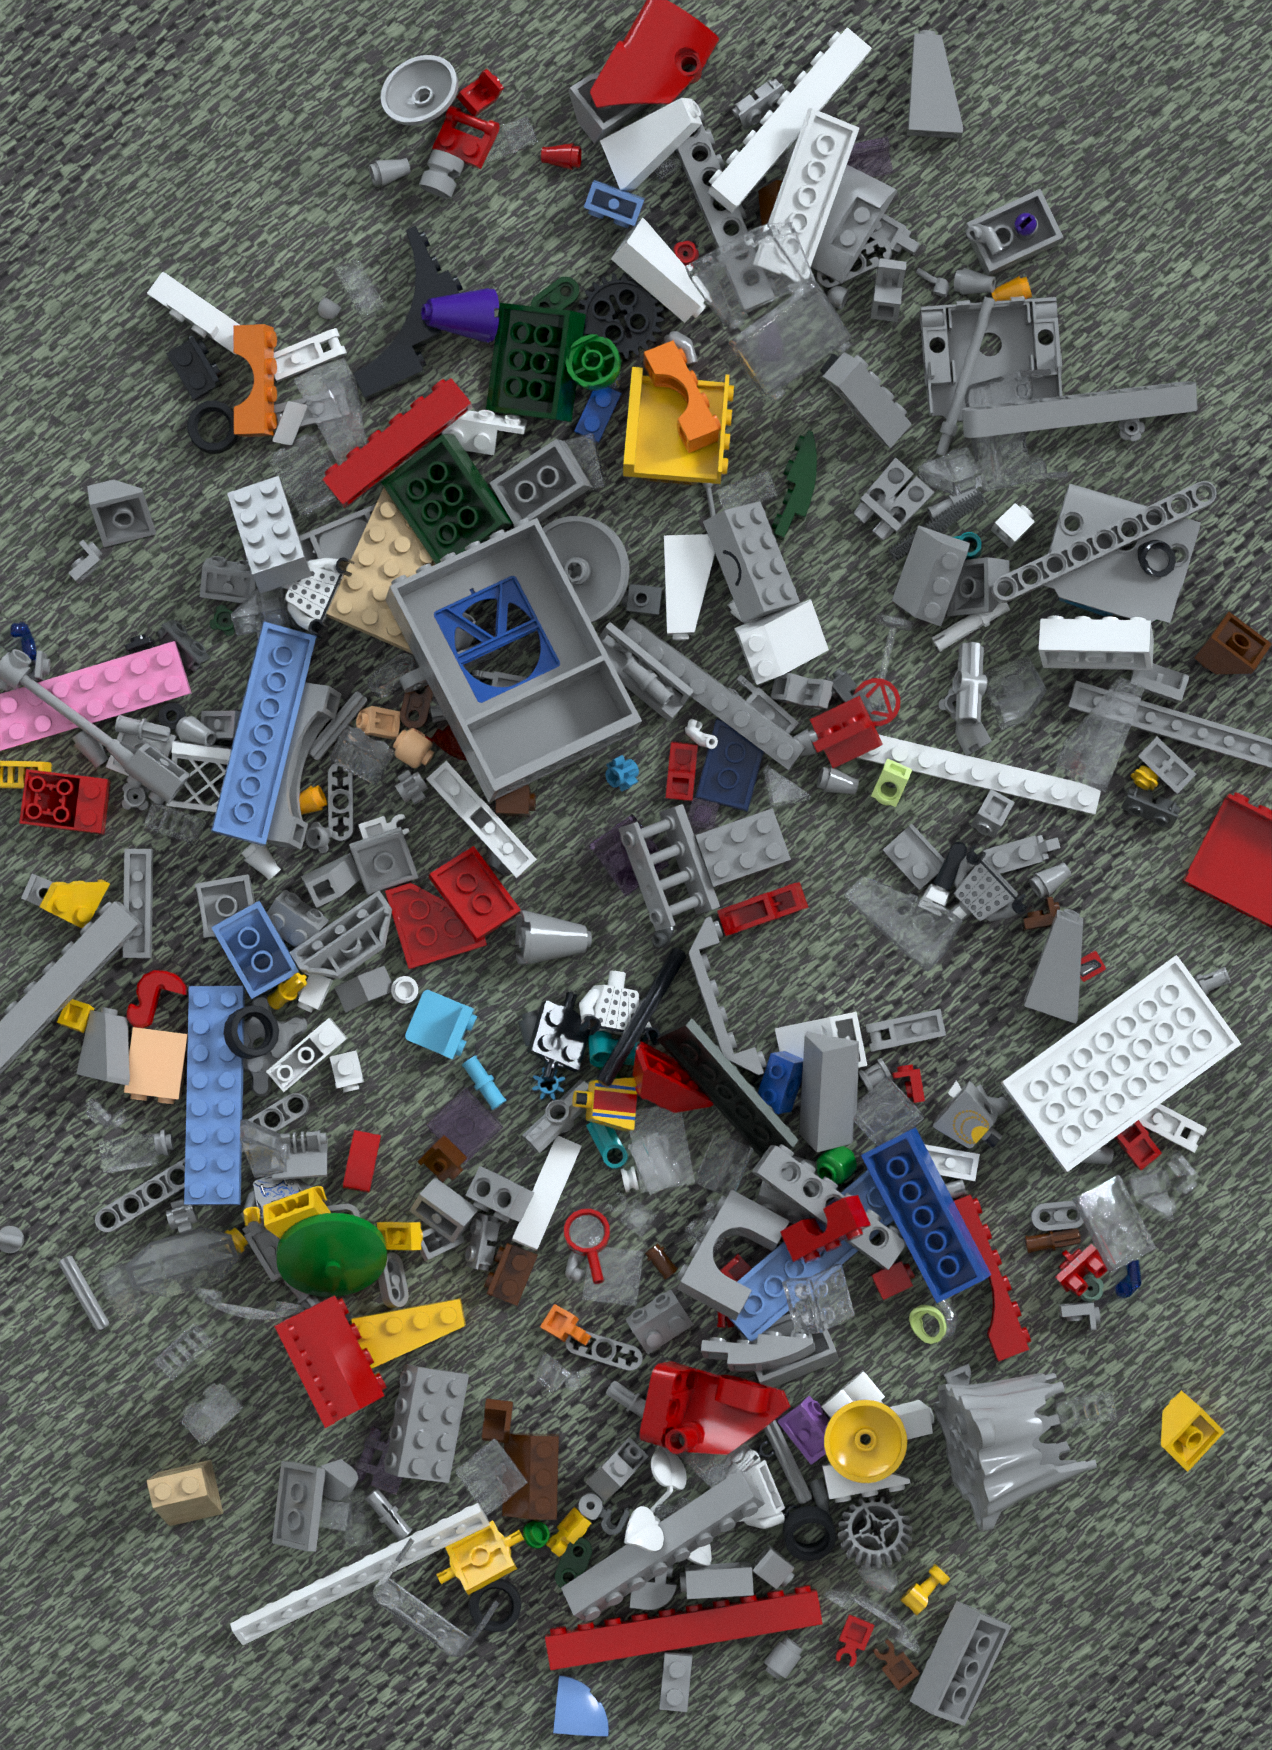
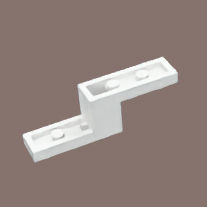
[426,761,537,878]

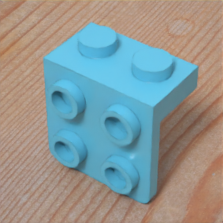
[405,990,477,1060]

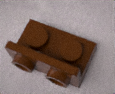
[484,1243,538,1306]

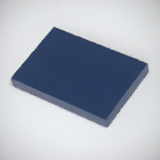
[695,719,764,812]

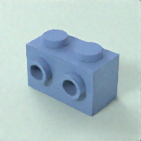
[584,180,645,228]

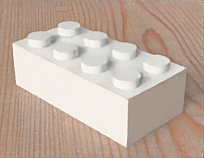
[1039,616,1154,670]

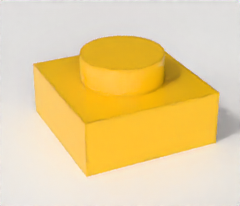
[57,999,95,1033]

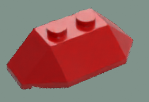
[633,1042,714,1113]

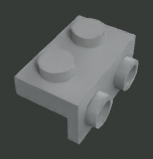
[267,890,329,948]
[626,1290,694,1354]

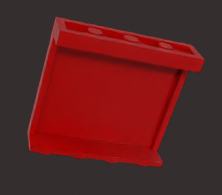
[1182,792,1272,929]

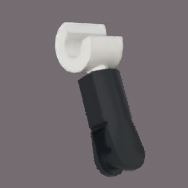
[918,841,967,916]

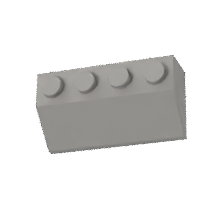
[910,1601,1011,1726]

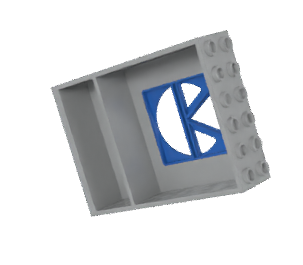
[385,518,642,803]

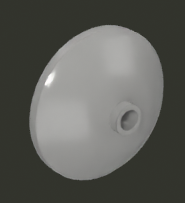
[381,55,459,125]

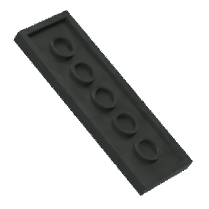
[657,1018,799,1158]

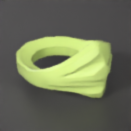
[909,1305,947,1344]

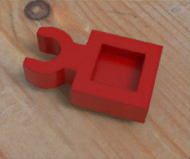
[835,1614,875,1667]

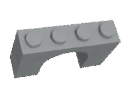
[677,1190,790,1321]

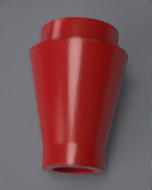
[541,143,582,170]

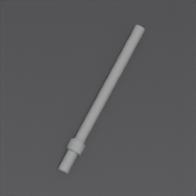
[936,297,995,456]

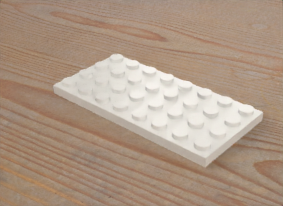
[1001,955,1241,1173]

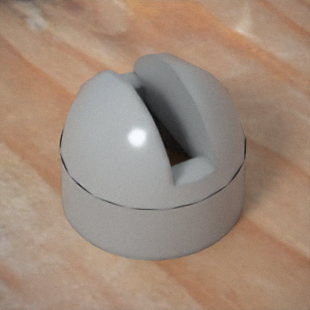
[827,286,850,310]
[318,296,342,319]

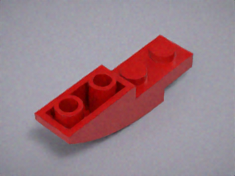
[1114,1120,1162,1170]

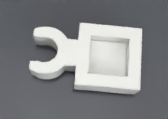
[358,814,410,839]

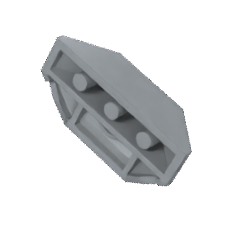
[289,890,392,979]

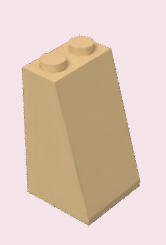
[147,1460,223,1526]

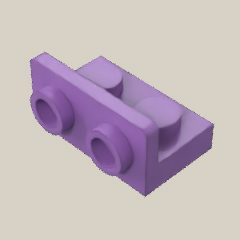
[777,1396,829,1464]

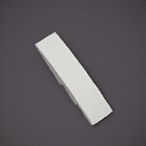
[512,1136,582,1251]

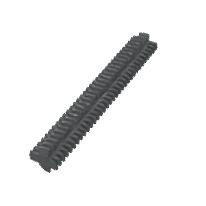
[888,489,986,561]

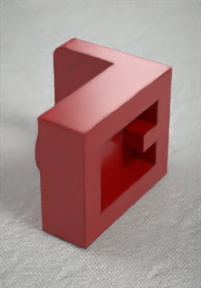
[892,1064,925,1103]

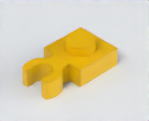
[546,1507,591,1557]

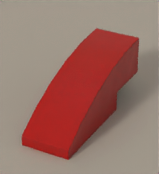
[717,882,809,936]

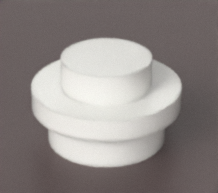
[391,976,418,1004]

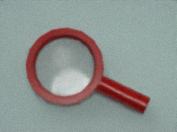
[564,1209,610,1284]

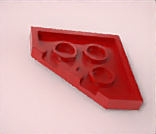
[385,883,487,969]

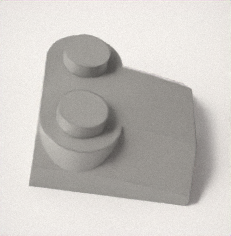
[195,874,255,938]

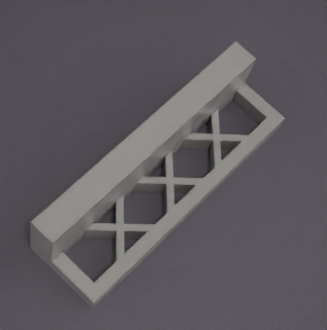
[599,622,694,722]

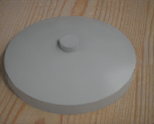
[542,516,629,623]

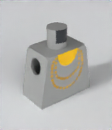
[933,1081,1002,1148]

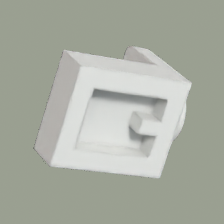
[330,1050,364,1093]

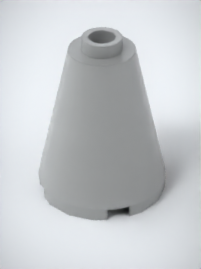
[515,910,592,965]

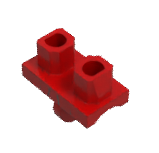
[1055,1244,1108,1296]

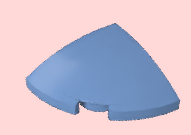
[553,1675,609,1736]

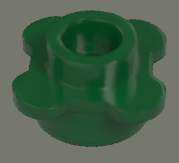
[210,605,241,636]

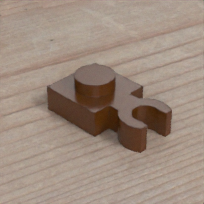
[873,1638,920,1691]

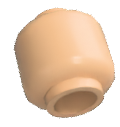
[393,728,435,769]

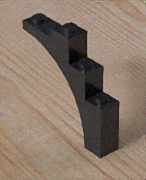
[353,226,463,402]

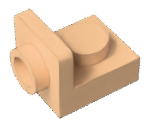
[356,706,400,740]

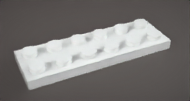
[754,108,859,283]

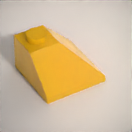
[1161,1390,1225,1472]

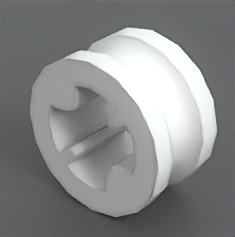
[621,1166,639,1193]

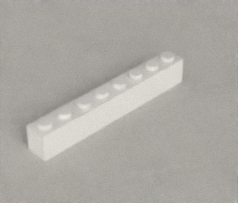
[707,28,872,213]

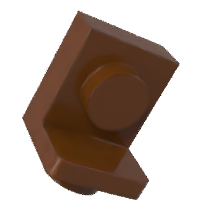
[1021,897,1060,931]

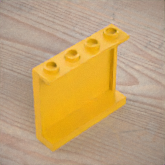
[623,367,734,484]

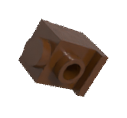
[418,1135,467,1182]

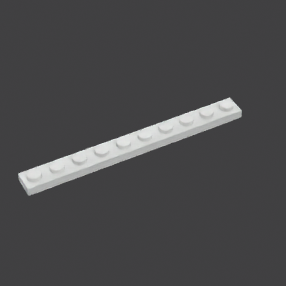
[857,735,1101,815]
[230,1503,490,1645]

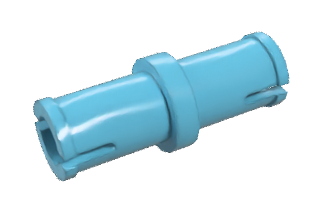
[462,1056,507,1110]

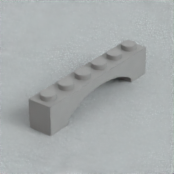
[266,683,341,850]

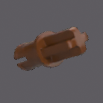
[1025,1228,1081,1253]

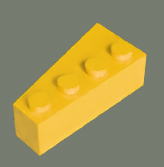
[351,1298,466,1369]

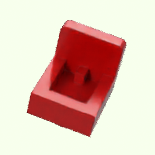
[456,69,504,117]

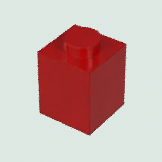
[870,1260,915,1300]

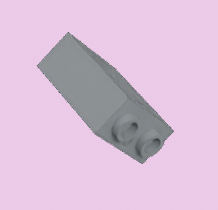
[680,1562,754,1599]

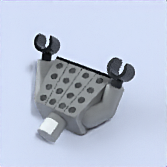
[950,845,1032,922]

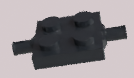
[527,992,591,1082]

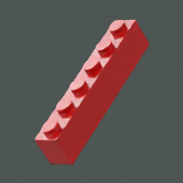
[323,378,472,509]

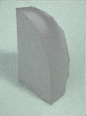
[955,722,992,756]
[320,1459,358,1501]

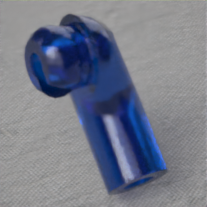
[10,621,37,661]
[1115,1260,1142,1298]

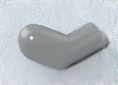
[966,224,1004,256]

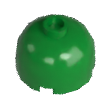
[565,334,621,391]

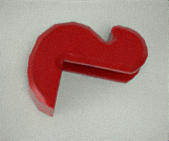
[127,970,188,1028]

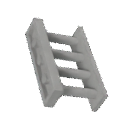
[618,804,720,931]

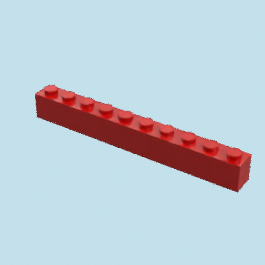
[545,1585,823,1670]

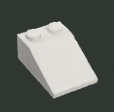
[734,599,829,685]

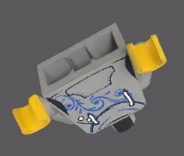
[243,1165,327,1233]

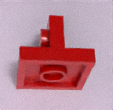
[809,695,883,768]

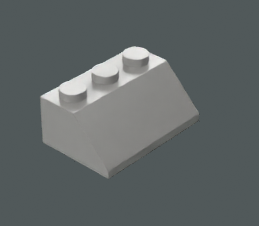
[892,525,970,626]
[740,1303,839,1388]

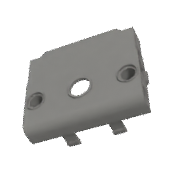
[920,296,1062,421]
[1039,483,1201,626]

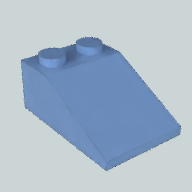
[211,901,299,999]

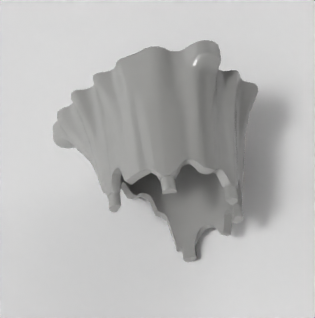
[934,1373,1097,1532]

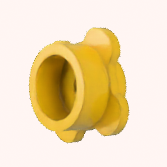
[1131,766,1159,791]

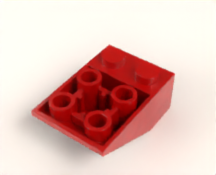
[19,769,111,835]

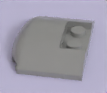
[810,165,897,284]

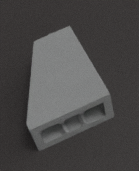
[76,1007,130,1086]

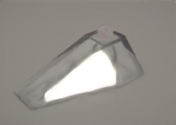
[293,358,367,465]
[1054,677,1145,792]
[844,876,963,972]

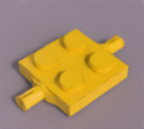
[436,1520,524,1595]

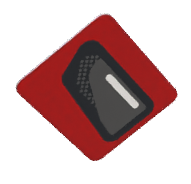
[1080,951,1106,982]

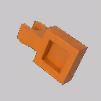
[540,1304,591,1346]

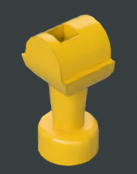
[900,1564,950,1615]

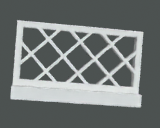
[166,740,232,812]

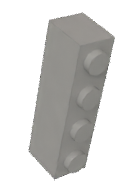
[823,352,912,448]

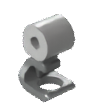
[579,1492,630,1535]

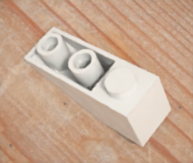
[266,1018,348,1092]
[822,1463,910,1503]

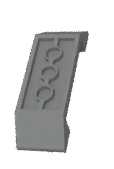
[688,917,767,1075]

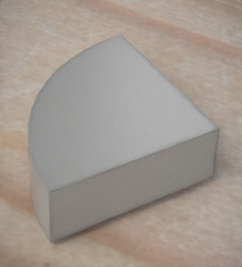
[943,1364,971,1385]

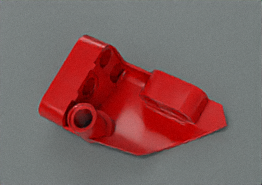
[590,0,719,108]
[639,1361,791,1455]

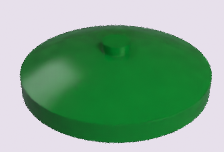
[276,1213,387,1297]

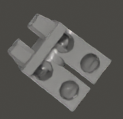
[854,458,934,541]

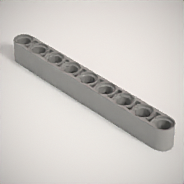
[962,381,1198,438]
[991,481,1217,603]
[95,1093,309,1232]

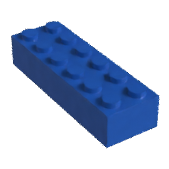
[861,1127,991,1303]

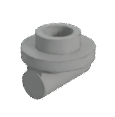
[0,1226,24,1253]

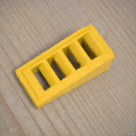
[0,761,52,789]

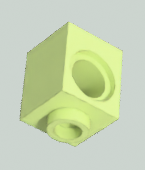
[871,759,912,807]

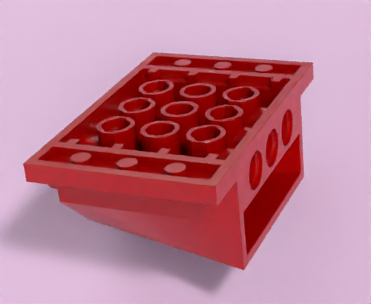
[274,1295,387,1428]

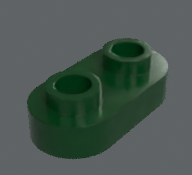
[531,277,579,310]
[555,1537,592,1588]

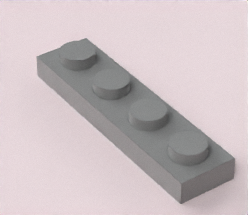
[123,849,153,958]

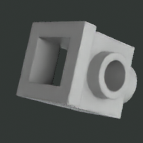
[21,874,52,906]

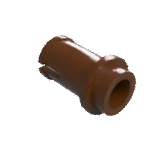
[645,1243,678,1280]

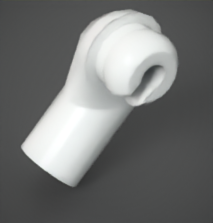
[685,719,718,749]

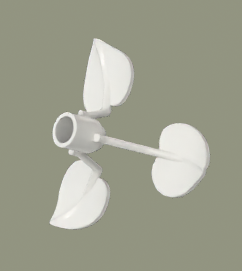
[624,1446,712,1566]

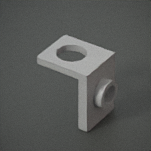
[24,651,50,681]

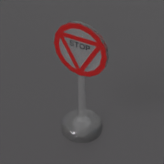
[853,613,914,726]

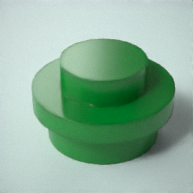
[523,1521,550,1549]

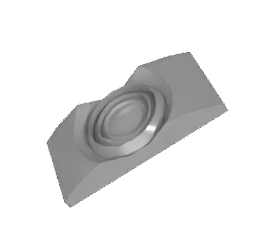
[299,504,376,576]

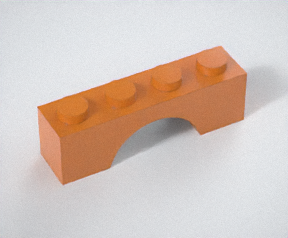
[233,324,277,437]
[643,340,721,453]

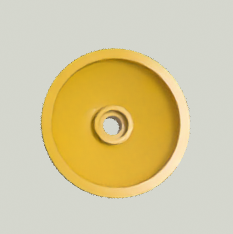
[824,1399,907,1483]

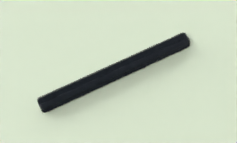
[597,947,686,1087]

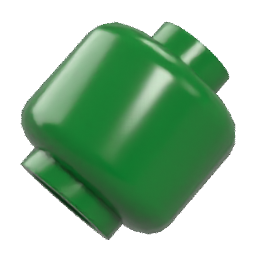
[816,1146,857,1185]

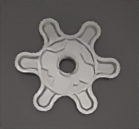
[243,995,307,1097]

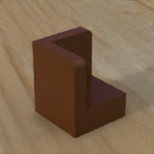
[482,1398,513,1443]

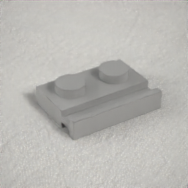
[882,824,945,890]

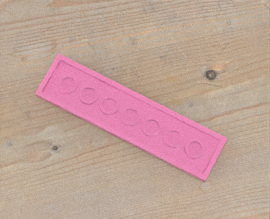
[0,641,191,751]

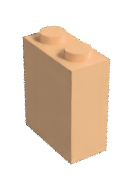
[124,1027,188,1104]

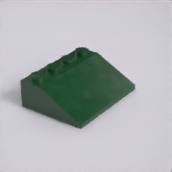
[486,303,586,422]
[381,434,513,564]

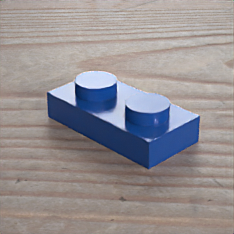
[574,387,621,444]

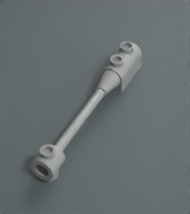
[0,649,190,805]

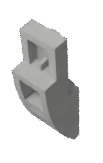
[701,1331,816,1372]

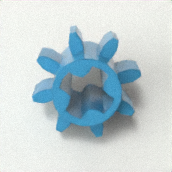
[605,755,639,791]
[532,1067,566,1100]

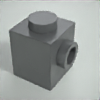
[622,584,662,617]

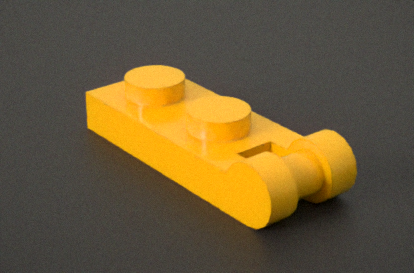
[377,1222,423,1250]

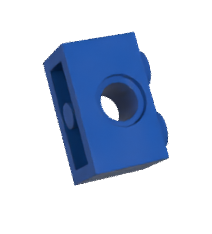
[758,1051,803,1114]

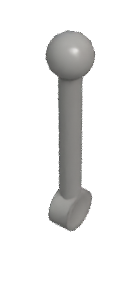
[702,483,716,517]

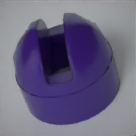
[1014,213,1037,236]

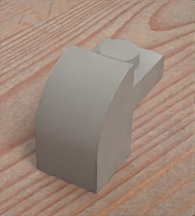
[870,258,907,322]
[770,673,833,710]
[629,1565,676,1610]

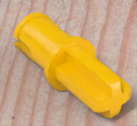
[267,973,307,1010]

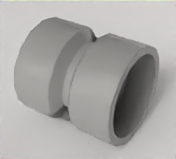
[419,149,465,199]

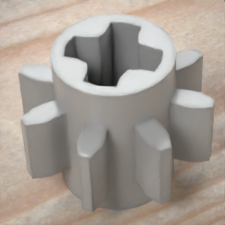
[395,770,429,804]
[166,1199,198,1234]

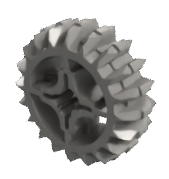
[838,1496,913,1570]

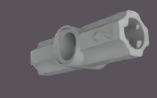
[952,642,987,727]
[522,1079,588,1153]

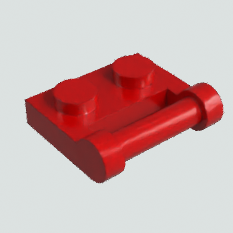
[432,105,500,169]

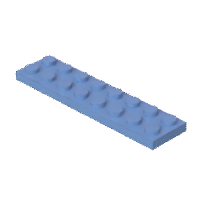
[211,622,316,846]
[184,986,245,1205]
[728,1169,894,1342]

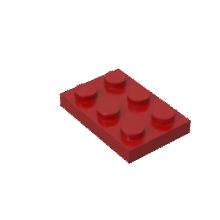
[428,846,521,942]

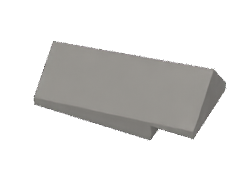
[799,1032,859,1152]

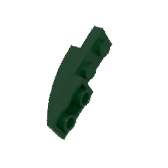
[771,430,817,541]

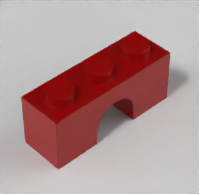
[780,1195,871,1263]

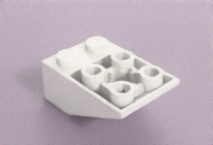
[775,1012,867,1068]

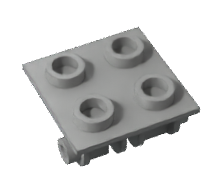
[271,1130,328,1180]

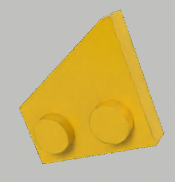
[39,879,110,928]

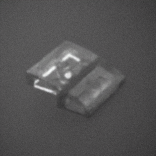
[455,1438,528,1515]

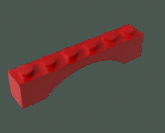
[953,1194,1031,1361]

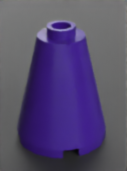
[421,288,499,343]

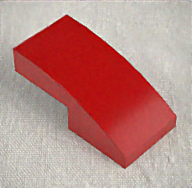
[665,741,698,801]
[343,1130,381,1193]

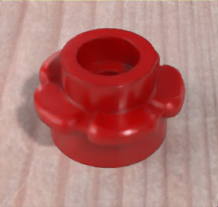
[673,241,699,267]

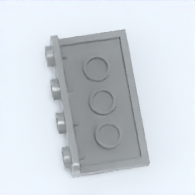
[384,1364,469,1483]

